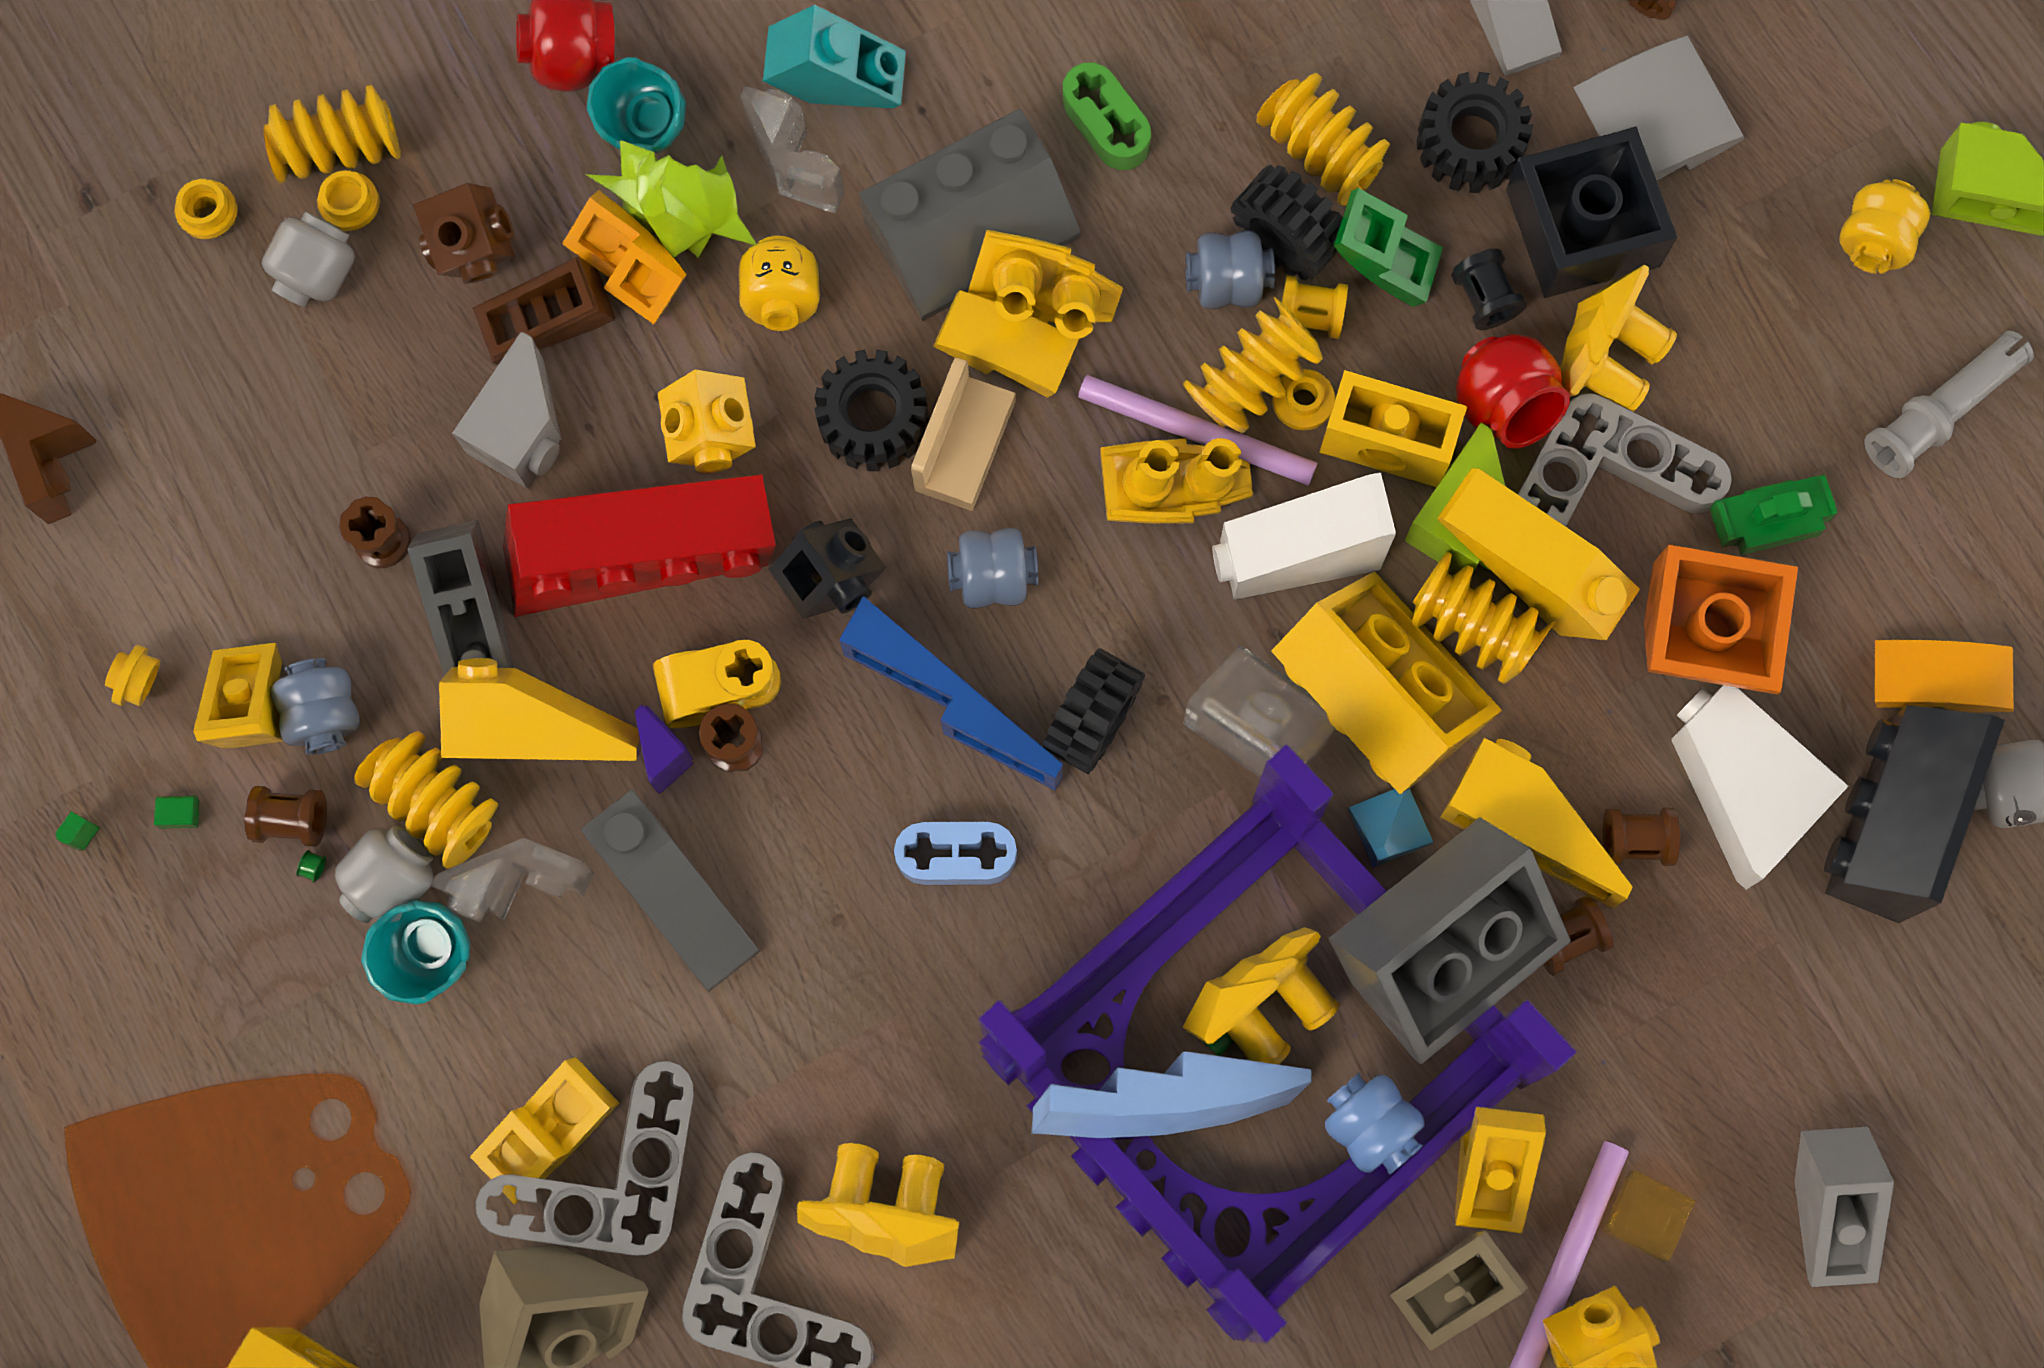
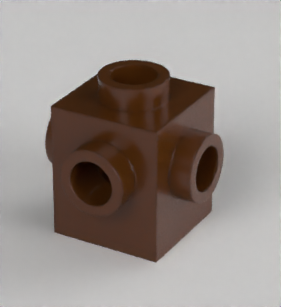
[413,182,516,284]

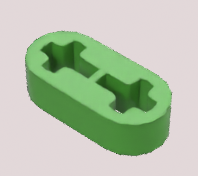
[1063,63,1151,170]

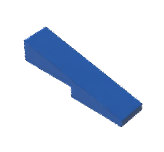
[839,596,1063,791]

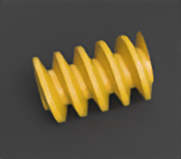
[1256,72,1390,207]
[263,84,401,183]
[1182,297,1323,433]
[1412,551,1555,684]
[354,731,498,870]

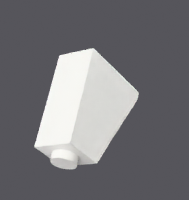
[1212,472,1396,600]
[1671,685,1848,890]

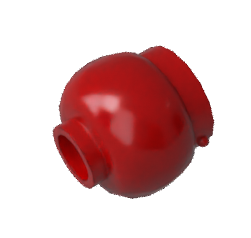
[516,0,615,92]
[1455,334,1570,449]

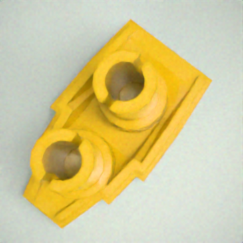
[968,230,1123,339]
[1560,265,1677,412]
[1100,438,1253,523]
[1183,927,1340,1065]
[797,1143,959,1267]

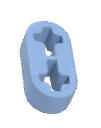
[894,822,1017,885]

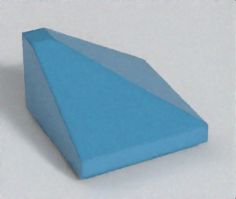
[1348,788,1434,868]

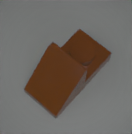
[0,393,97,524]

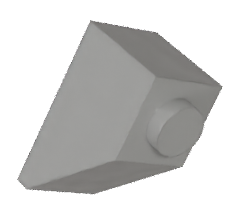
[452,331,561,489]
[1794,1127,1894,1287]

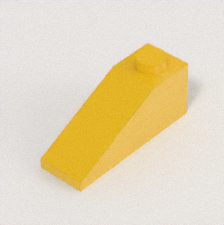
[1437,468,1640,640]
[439,658,642,761]
[1440,738,1633,909]

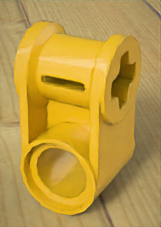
[653,640,781,728]

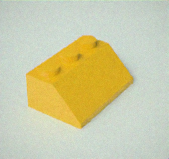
[1271,571,1503,795]

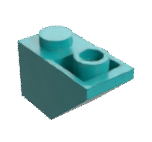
[763,4,906,109]

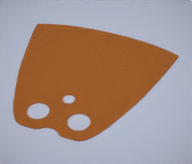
[64,1074,411,1368]

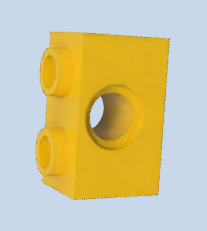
[1320,370,1467,487]

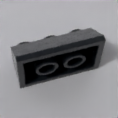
[1824,705,2005,923]

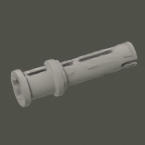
[1864,330,2034,479]

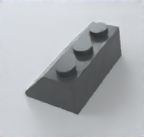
[859,108,1081,321]
[1329,817,1571,1064]

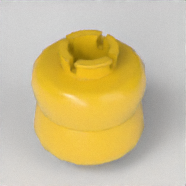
[1839,179,1930,274]

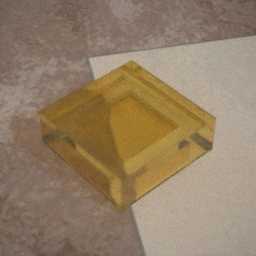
[1602,1170,1696,1262]

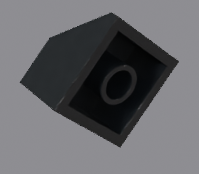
[1506,126,1677,299]

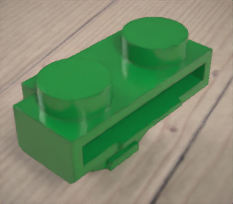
[1709,474,1837,555]

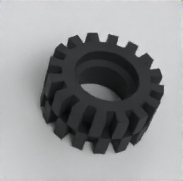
[1416,72,1533,193]
[1231,164,1343,280]
[814,349,929,471]
[1043,648,1145,774]

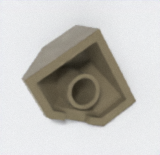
[479,1244,649,1368]

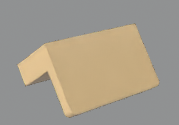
[911,357,1016,511]

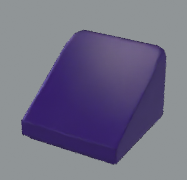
[635,705,694,794]

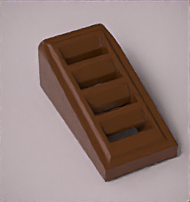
[472,256,616,365]

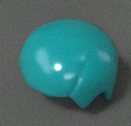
[586,57,686,153]
[361,900,471,1004]

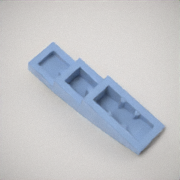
[1032,1051,1311,1138]

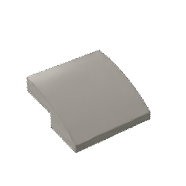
[1573,35,1745,181]

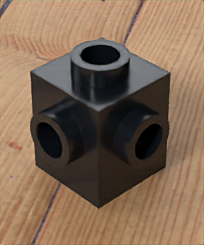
[768,518,886,619]

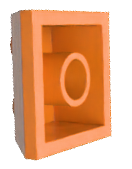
[1644,545,1798,695]

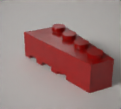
[503,474,776,617]

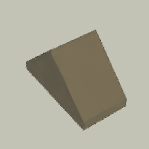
[1390,1231,1528,1351]

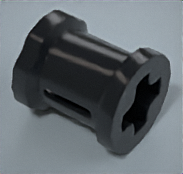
[1451,248,1527,330]

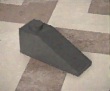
[407,519,514,676]
[580,789,760,992]

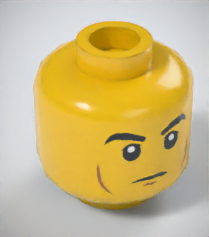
[739,236,820,331]

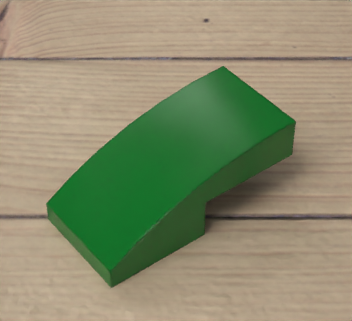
[1334,188,1443,307]

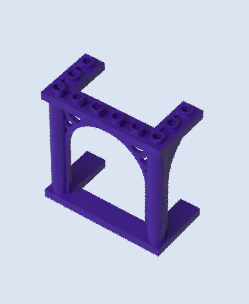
[978,744,1577,1343]

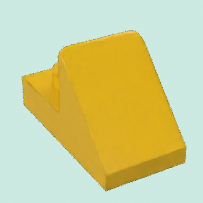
[193,643,284,749]
[1455,1107,1546,1233]

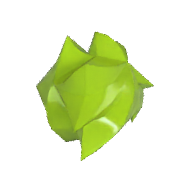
[585,140,756,258]

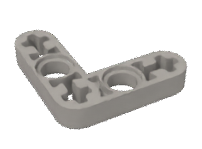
[1518,394,1732,527]
[475,1061,693,1255]
[682,1153,874,1368]

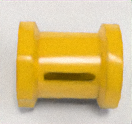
[1280,275,1348,339]

